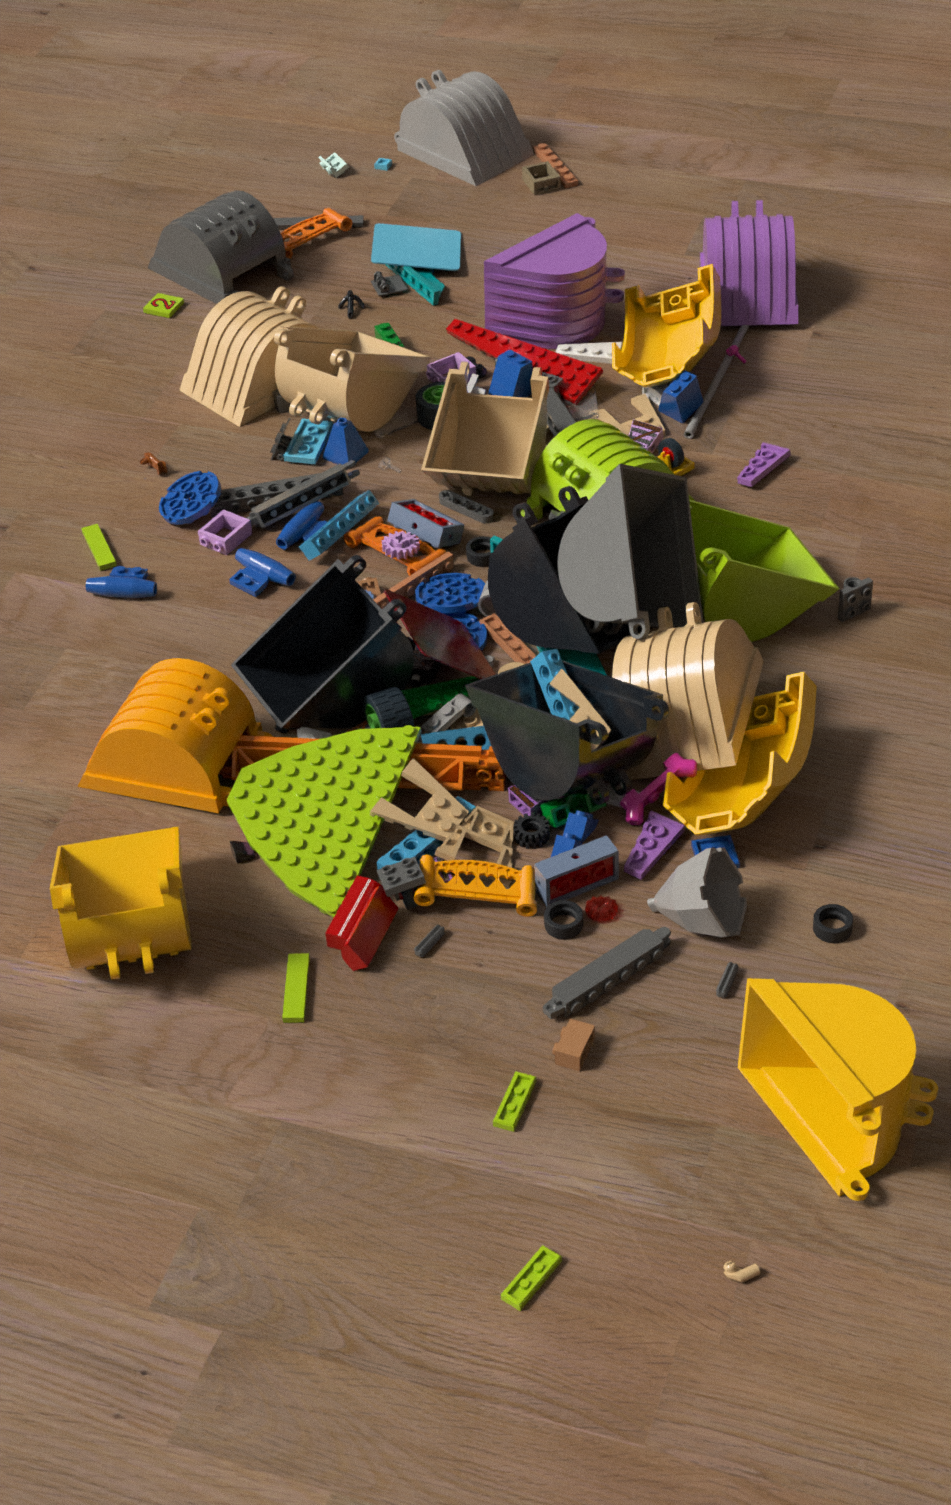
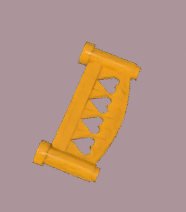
[414,855,537,917]

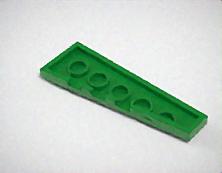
[402,676,481,720]

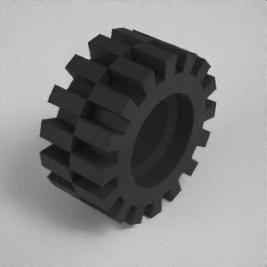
[513,813,550,849]

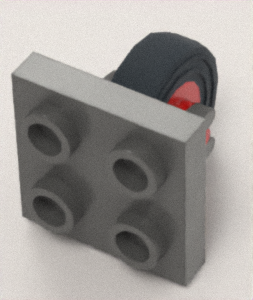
[376,856,426,910]

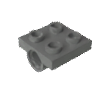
[838,577,873,622]

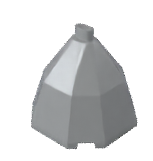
[647,847,747,937]

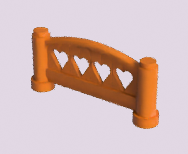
[281,208,353,259]
[344,516,446,576]

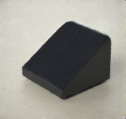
[230,841,256,863]

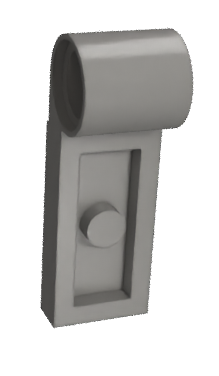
[421,694,476,733]

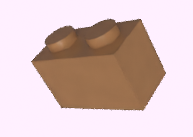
[552,1019,595,1071]

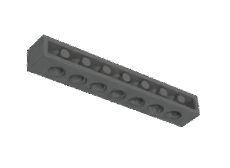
[210,473,344,517]

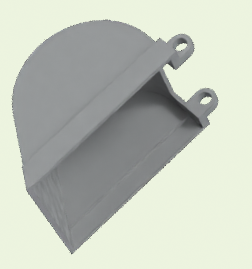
[394,70,534,186]

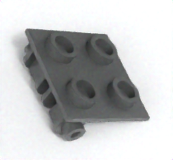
[370,271,408,297]
[270,418,292,460]

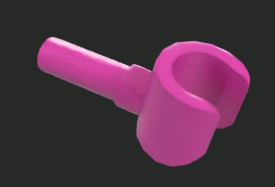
[726,345,746,364]

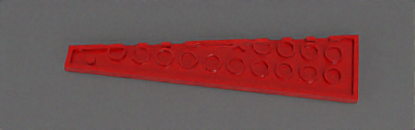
[446,319,604,405]

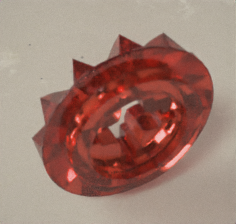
[585,894,618,922]

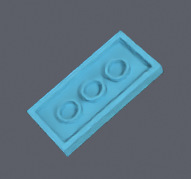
[283,418,333,464]

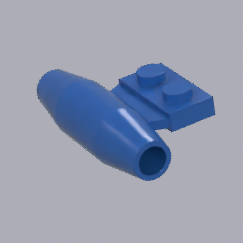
[276,501,327,550]
[229,548,296,597]
[86,566,157,598]

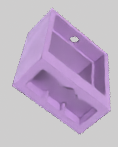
[426,352,476,383]
[198,510,252,555]

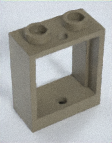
[522,161,561,195]

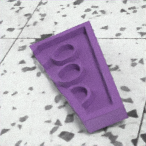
[737,442,791,487]
[624,811,684,880]

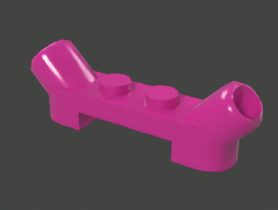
[620,753,697,825]

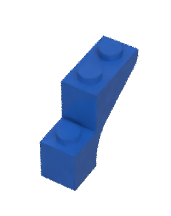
[551,810,599,857]

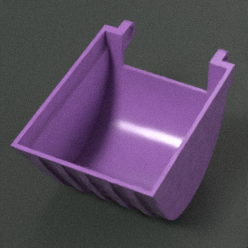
[700,200,798,326]
[484,213,625,349]

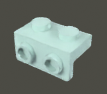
[318,152,349,178]

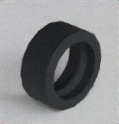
[466,536,491,567]
[544,900,583,939]
[813,904,853,943]

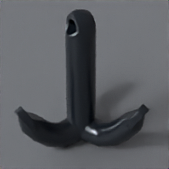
[338,290,365,319]

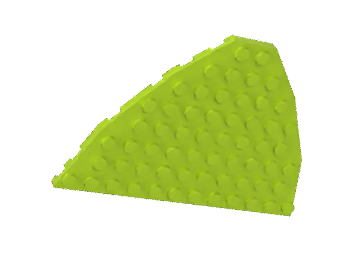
[227,725,421,918]

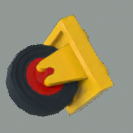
[658,438,695,476]

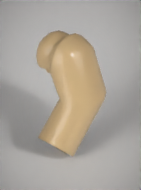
[724,1261,760,1282]

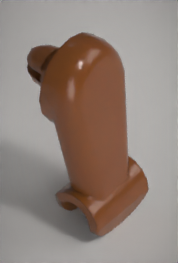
[140,452,168,475]

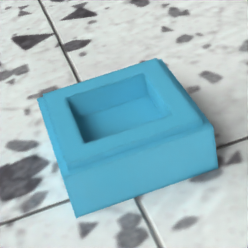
[374,158,392,171]

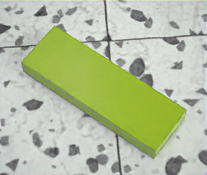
[493,1071,537,1132]
[501,1245,562,1311]

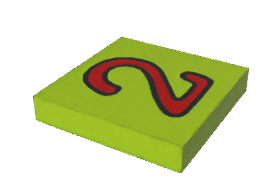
[143,293,184,318]

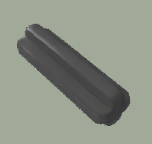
[414,924,445,958]
[716,962,739,998]

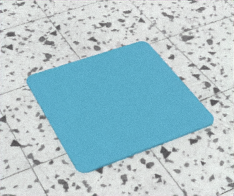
[371,223,461,271]

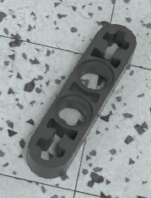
[439,490,494,524]

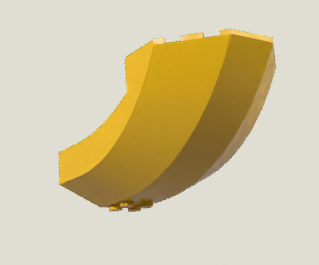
[612,264,721,388]
[663,672,817,836]

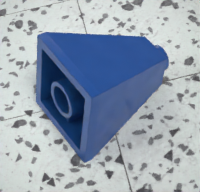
[323,418,369,465]

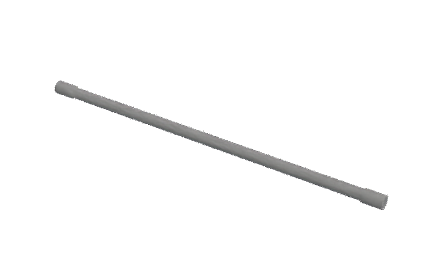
[684,325,750,439]

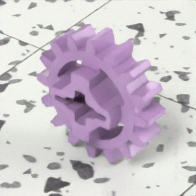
[382,531,420,559]

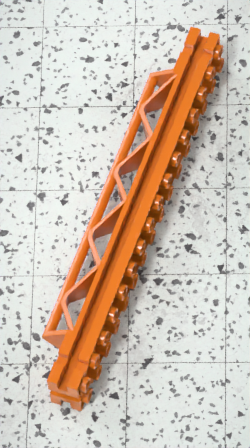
[218,735,506,791]

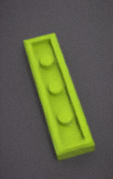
[81,524,117,571]
[282,953,310,1023]

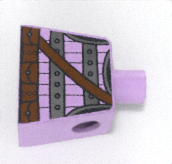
[629,419,664,453]

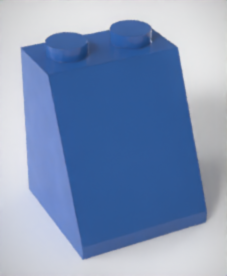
[488,349,533,398]
[658,370,704,424]

